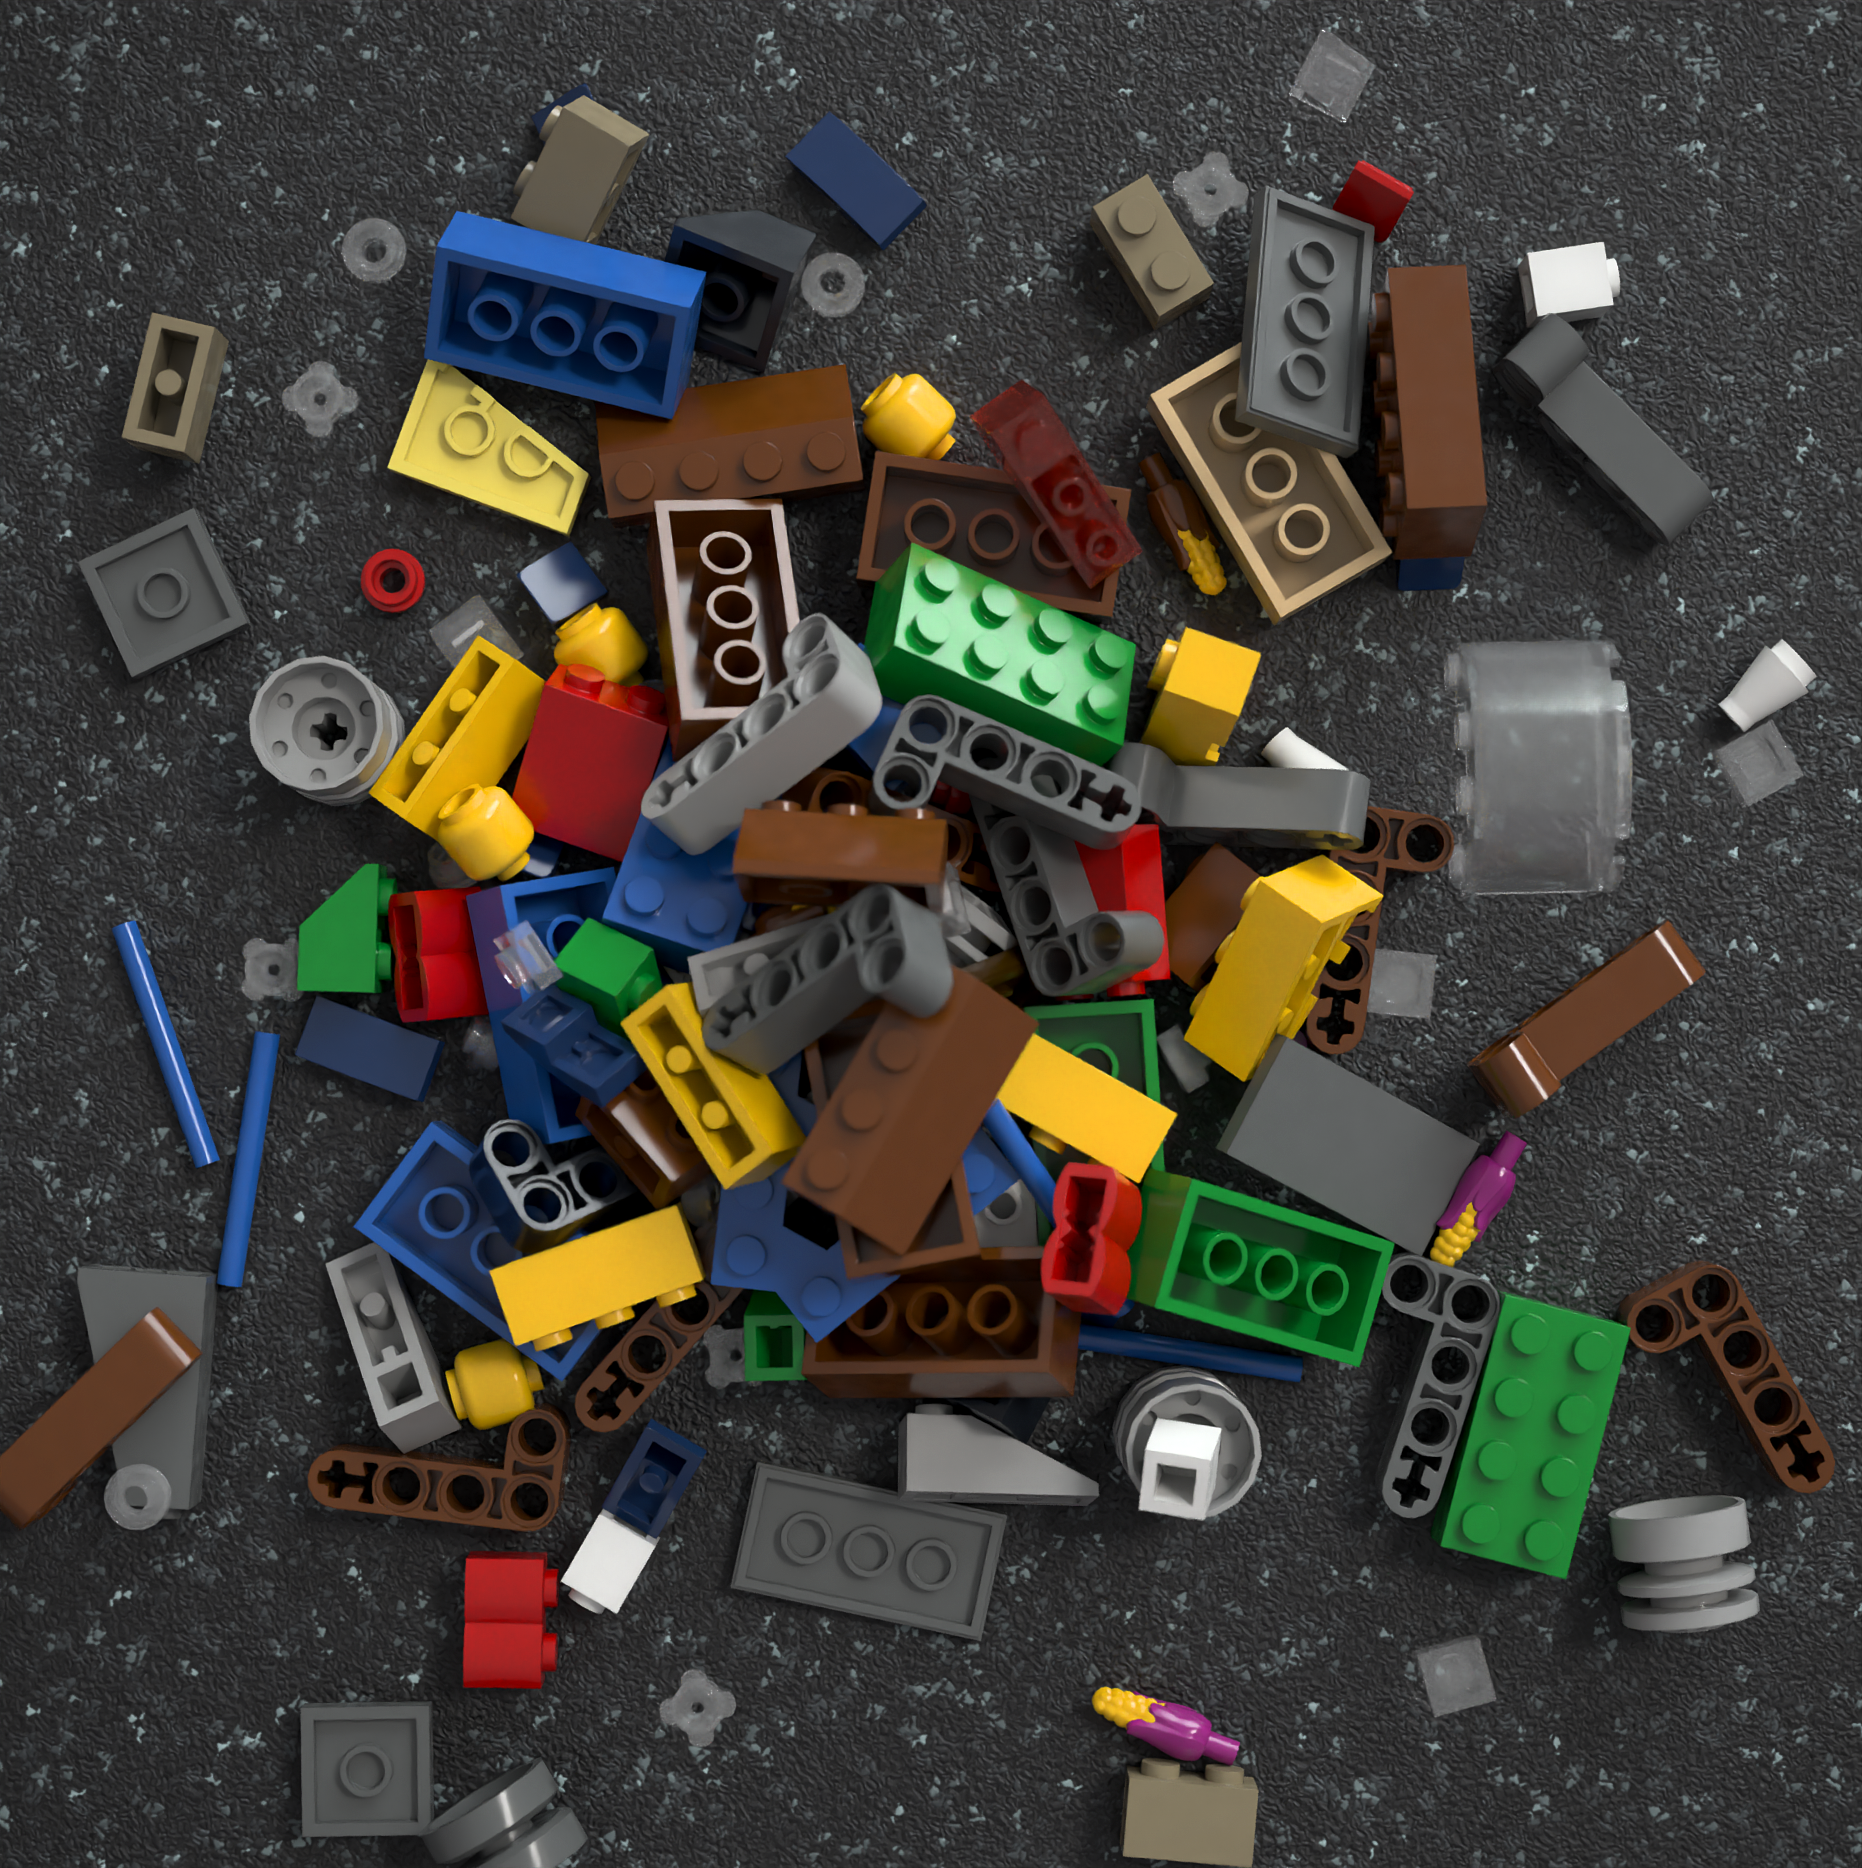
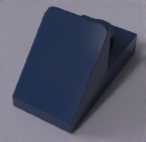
[601,1419,707,1539]

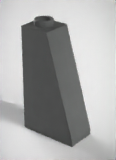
[77,1264,218,1519]

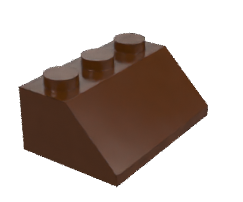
[733,800,948,914]

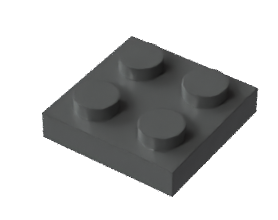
[78,508,252,679]
[300,1701,434,1837]

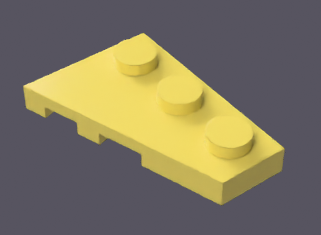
[387,359,591,537]

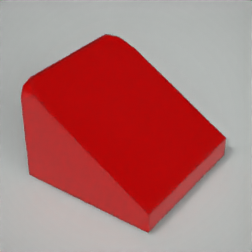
[1332,160,1414,243]

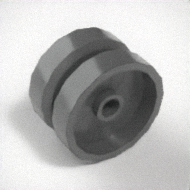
[420,1757,588,1868]

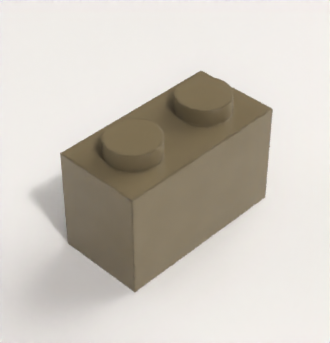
[511,95,650,245]
[1090,174,1214,330]
[121,313,229,464]
[1120,1758,1259,1868]

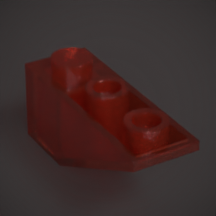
[969,379,1143,589]

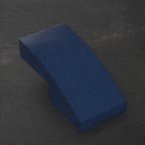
[785,111,927,251]
[501,983,648,1108]
[295,995,445,1102]

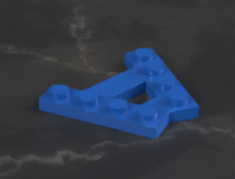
[711,1049,1020,1343]

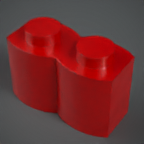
[388,886,489,1023]
[1041,1163,1142,1316]
[463,1551,559,1689]

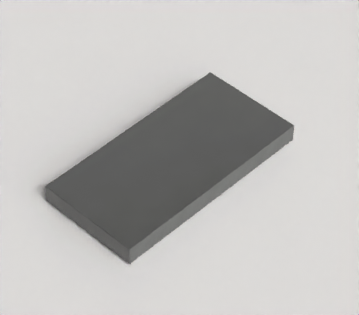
[1235,186,1375,458]
[1216,1033,1480,1256]
[731,1460,1007,1641]

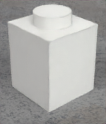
[1518,242,1620,328]
[1139,1418,1222,1520]
[561,1509,660,1614]

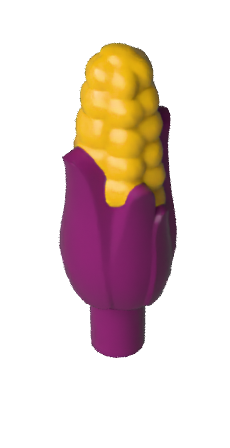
[1430,1130,1528,1267]
[1092,1686,1240,1766]

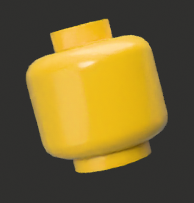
[861,373,956,460]
[554,603,649,687]
[438,784,534,881]
[445,1338,545,1430]

